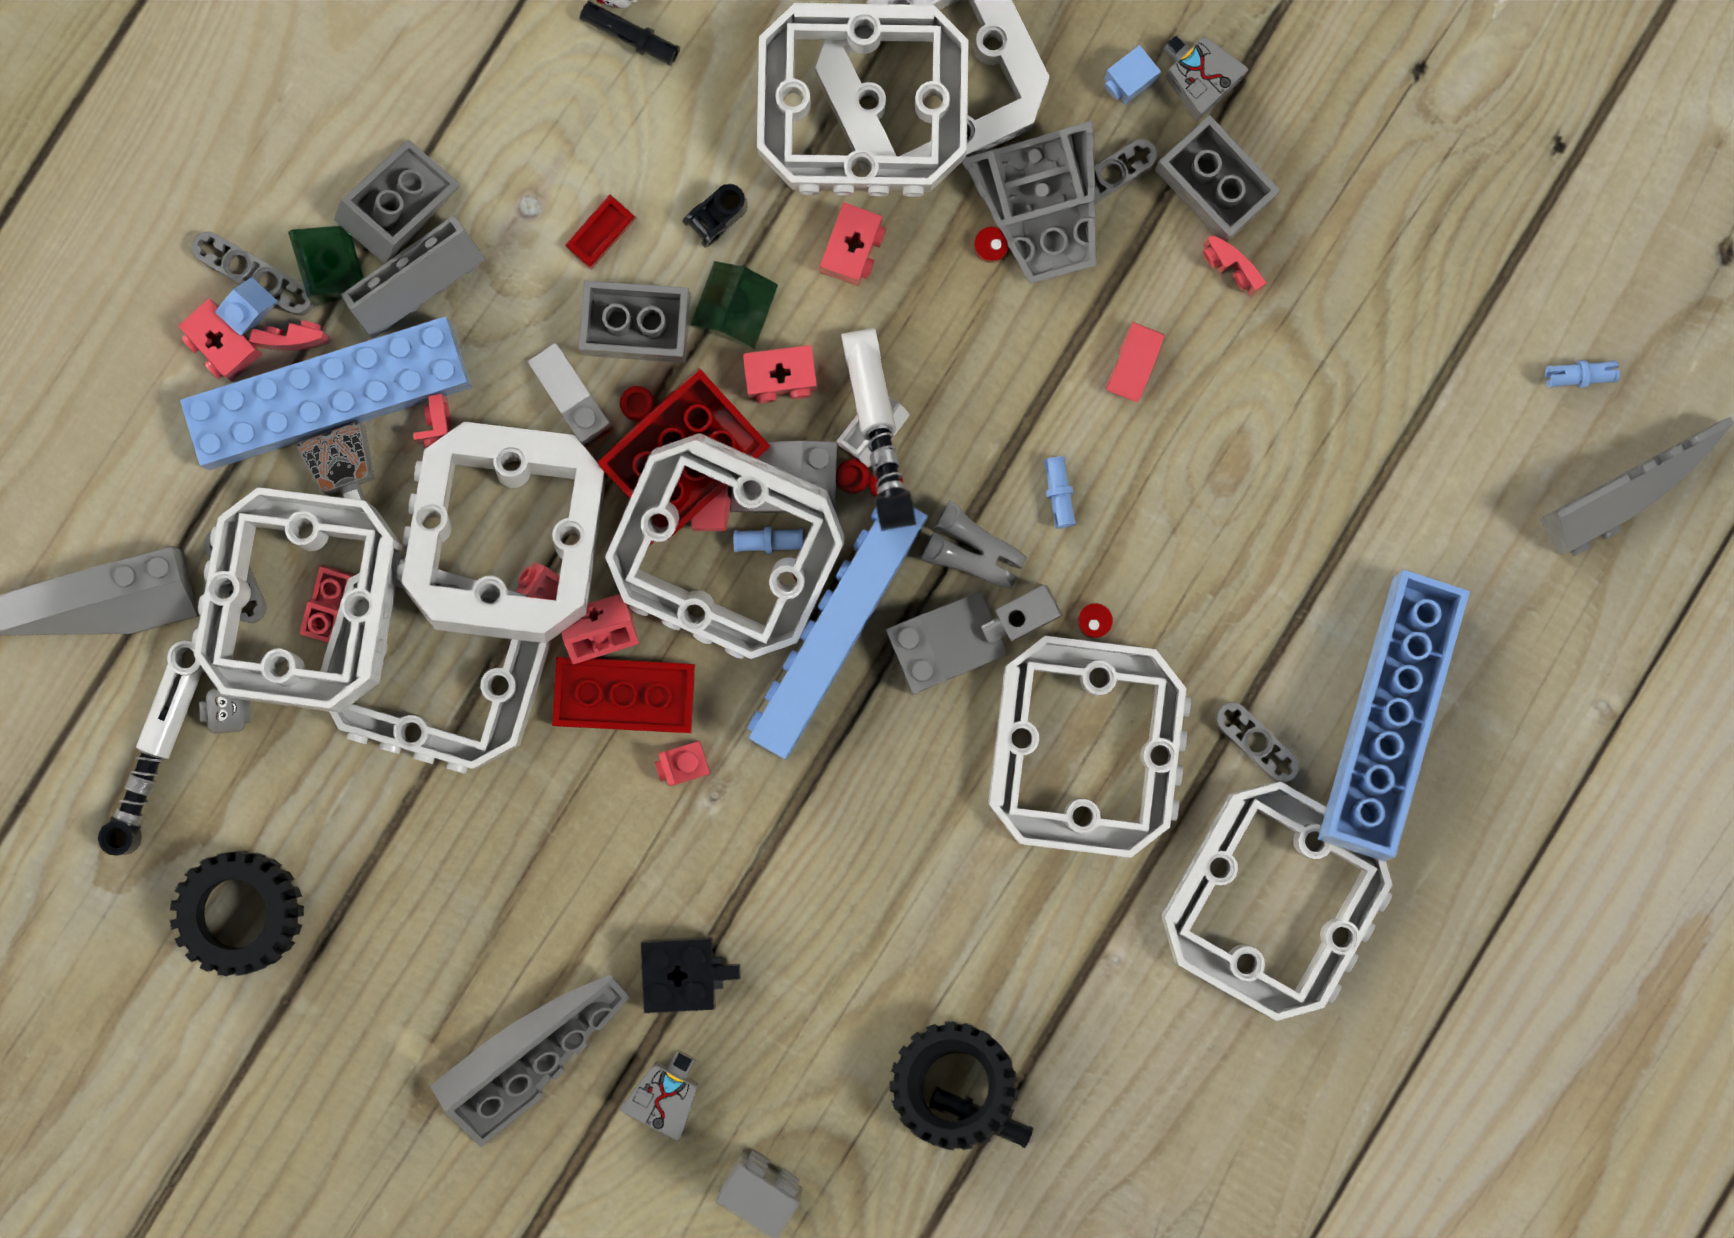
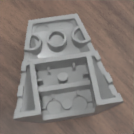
[962,120,1097,284]

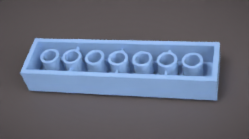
[180,316,472,470]
[747,508,927,760]
[1318,569,1470,861]

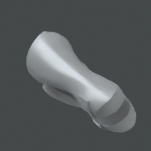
[920,500,1027,589]

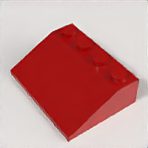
[597,368,770,540]

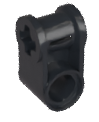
[682,184,748,248]

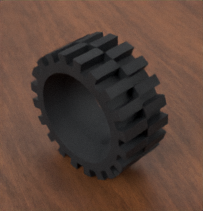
[170,851,304,976]
[890,1022,1018,1150]

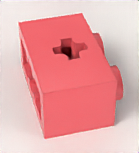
[820,202,886,286]
[178,299,262,381]
[743,345,817,404]
[561,594,639,664]

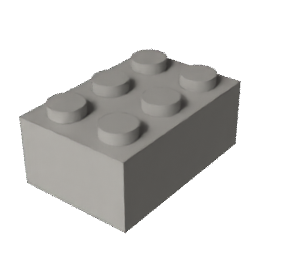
[1155,115,1281,243]
[579,280,691,363]
[716,1150,802,1238]

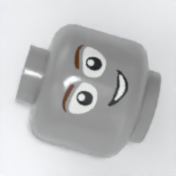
[199,688,250,733]

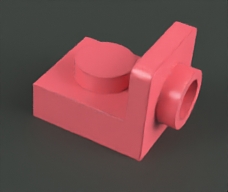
[413,394,452,448]
[516,563,560,601]
[655,741,711,786]

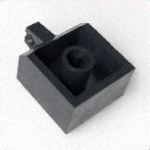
[641,937,741,1013]

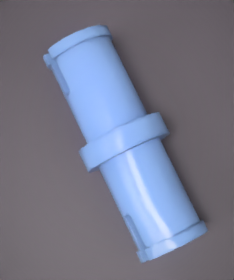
[1545,360,1620,388]
[1043,456,1077,529]
[733,526,804,554]

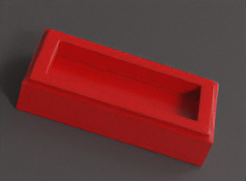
[565,194,637,270]

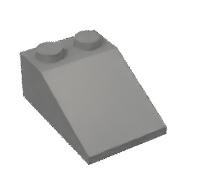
[334,139,460,264]
[731,441,837,514]
[886,592,1008,695]

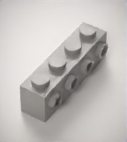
[341,215,485,339]

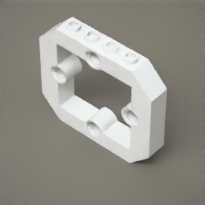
[815,0,1050,175]
[757,3,968,197]
[397,422,606,643]
[605,433,845,659]
[192,487,403,713]
[320,558,552,774]
[988,636,1191,858]
[1161,782,1392,1021]

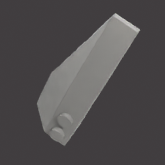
[1540,417,1734,557]
[0,547,199,636]
[430,975,630,1147]

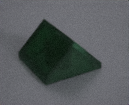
[288,226,364,306]
[690,261,779,349]

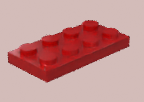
[552,657,696,734]

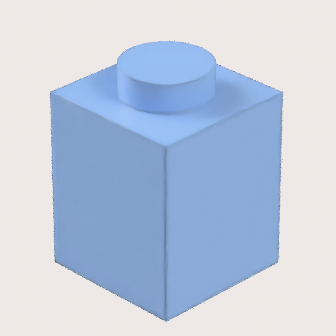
[1104,45,1161,105]
[215,277,278,336]

